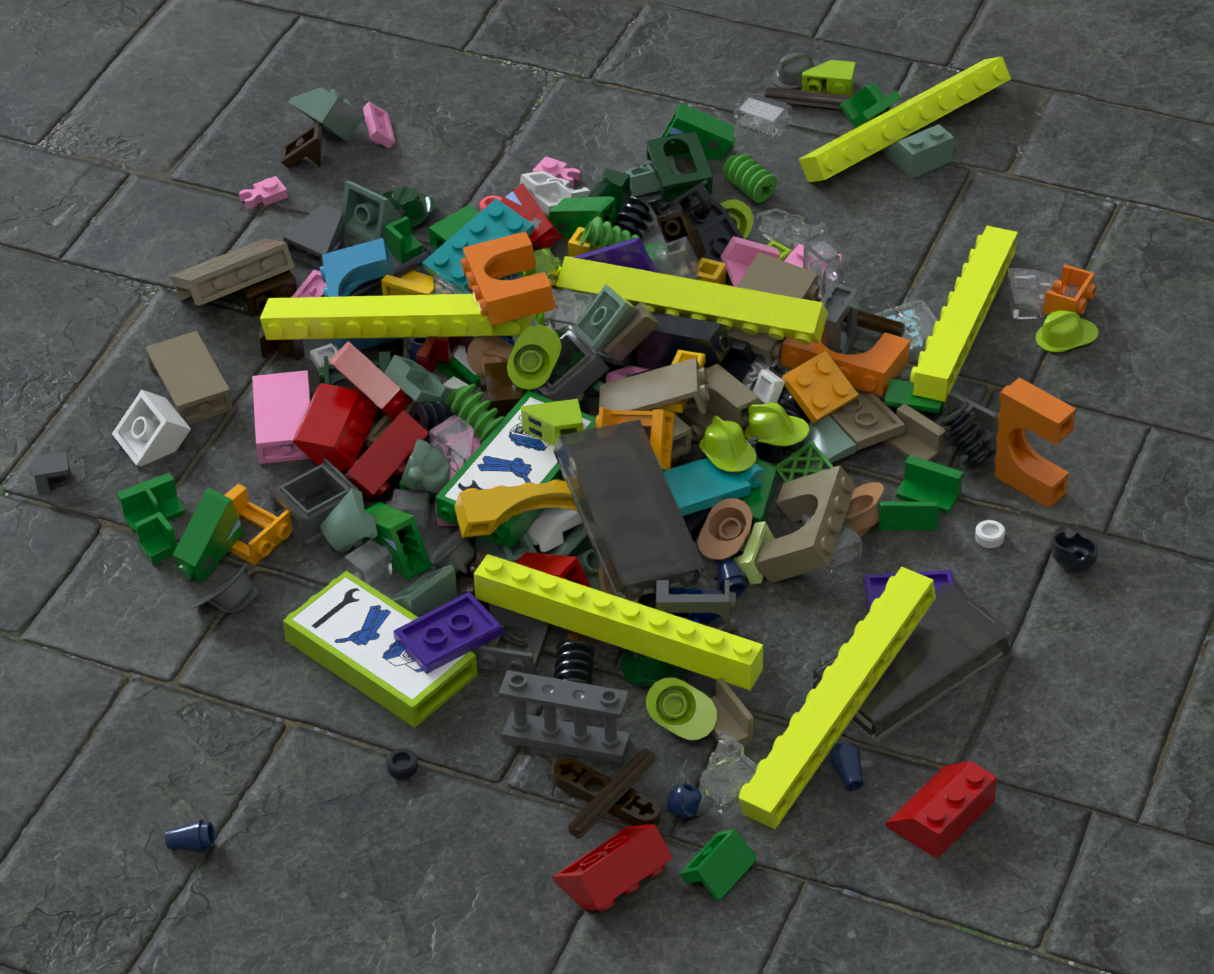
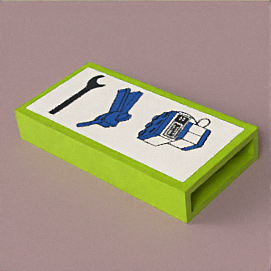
[283,571,478,728]

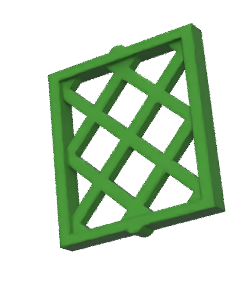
[775,440,833,483]

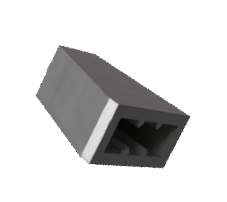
[283,203,345,271]

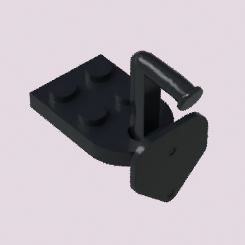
[647,180,744,275]

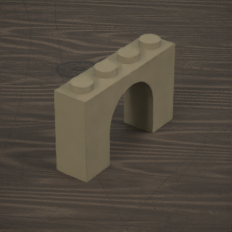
[627,364,759,460]
[755,465,856,583]

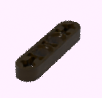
[554,758,660,827]

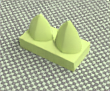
[733,521,774,584]

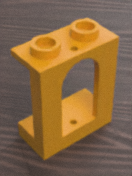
[593,407,675,471]
[224,484,293,565]

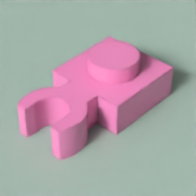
[533,156,581,188]
[239,176,288,209]

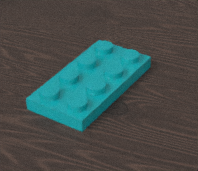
[422,199,534,294]

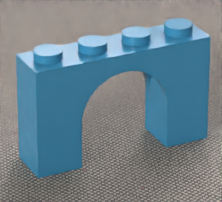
[320,238,404,350]

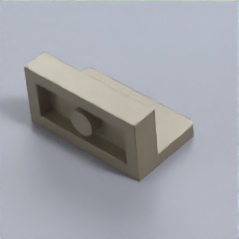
[603,302,660,362]
[882,403,947,461]
[710,678,754,754]

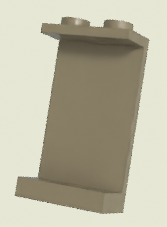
[145,331,233,425]
[599,358,710,439]

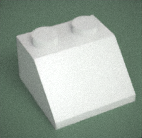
[112,390,191,467]

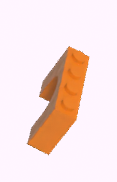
[460,231,556,326]
[781,328,910,396]
[994,377,1076,508]

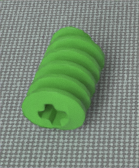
[723,154,777,203]
[579,217,640,251]
[445,383,505,445]

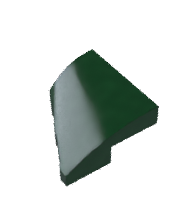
[588,169,630,216]

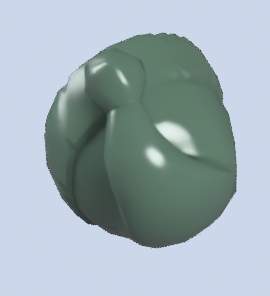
[402,439,451,493]

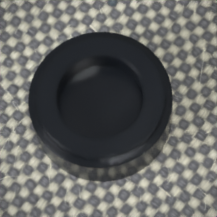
[386,748,418,779]

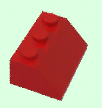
[292,383,379,472]
[344,410,429,500]
[886,761,997,859]
[552,824,673,912]

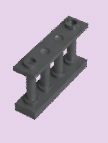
[499,670,630,764]

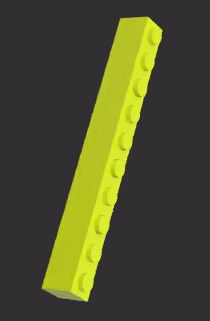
[798,56,1011,182]
[910,226,1018,402]
[556,256,828,345]
[260,294,536,340]
[474,554,763,691]
[739,567,936,830]

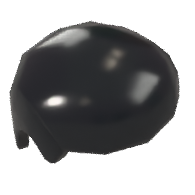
[1052,531,1098,570]

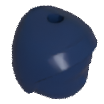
[667,783,702,819]

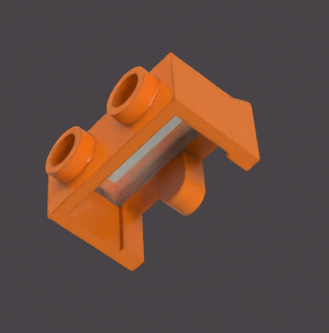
[1043,264,1097,315]

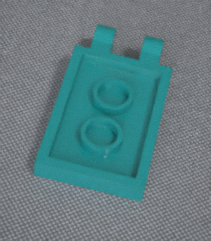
[646,457,764,518]

